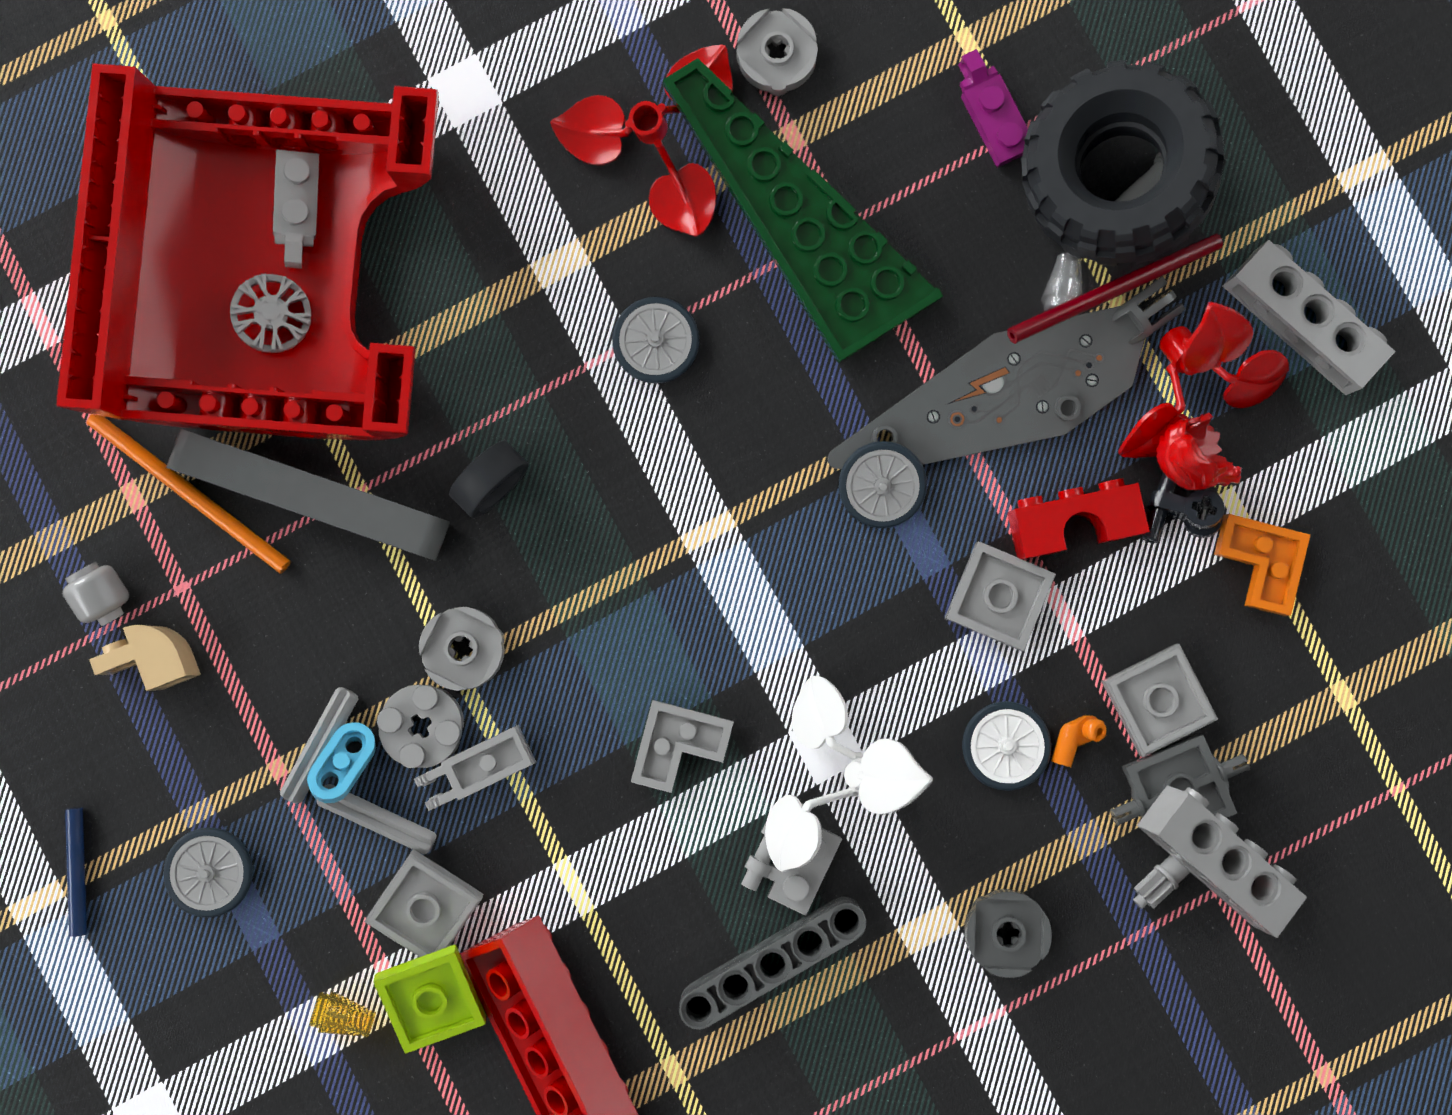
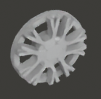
[230,273,311,353]

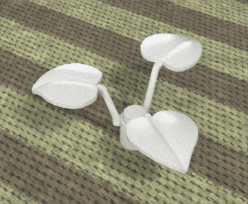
[765,676,933,872]

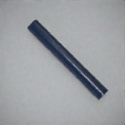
[65,808,87,937]

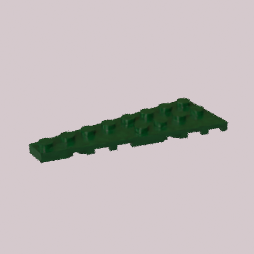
[663,58,943,363]

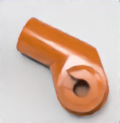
[1051,715,1107,768]

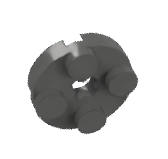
[964,889,1052,978]

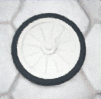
[962,701,1051,791]

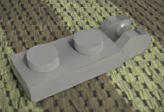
[414,725,537,811]

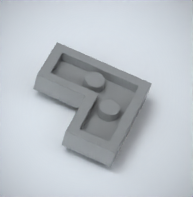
[631,700,734,793]

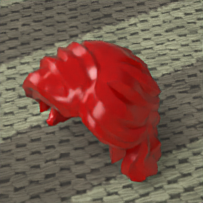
[1156,412,1242,490]

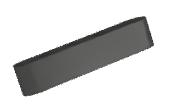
[679,896,866,1030]

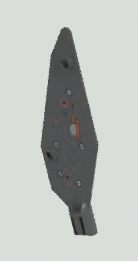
[827,276,1185,469]

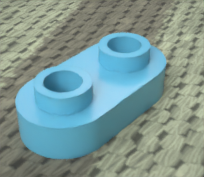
[307,722,376,803]

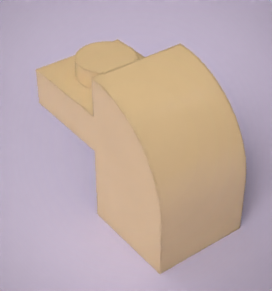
[89,625,201,691]

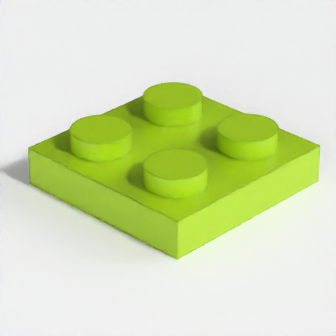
[373,944,486,1054]

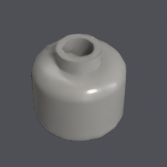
[62,562,130,626]

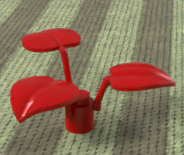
[550,45,733,237]
[1118,302,1289,458]

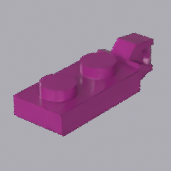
[958,49,1028,168]

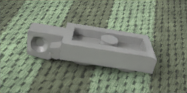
[273,149,319,269]

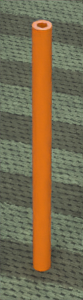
[86,414,291,574]

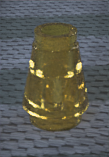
[309,991,376,1037]

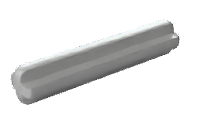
[280,687,358,804]
[317,784,437,854]

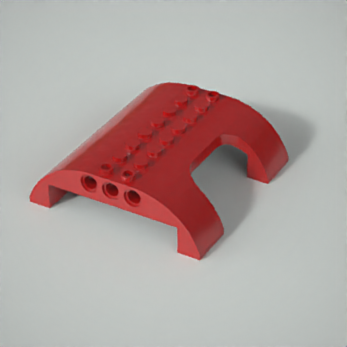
[56,64,439,440]

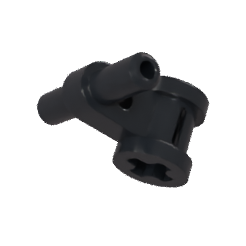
[1142,473,1225,544]

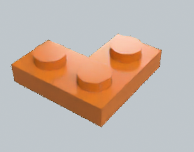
[1214,514,1310,616]

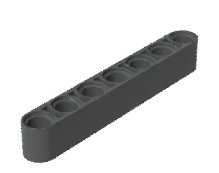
[166,429,450,561]

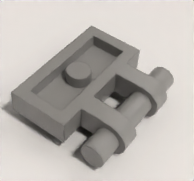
[741,821,842,916]

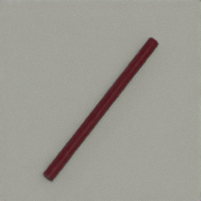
[1007,234,1223,344]

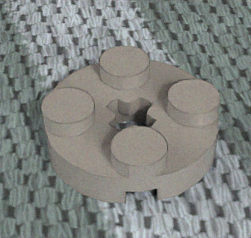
[736,8,818,96]
[419,607,505,691]
[377,685,464,768]

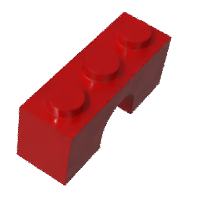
[1007,478,1150,560]

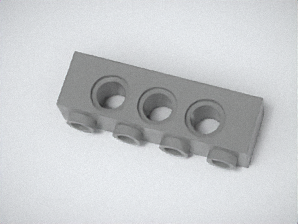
[1222,240,1396,395]
[1137,785,1307,938]

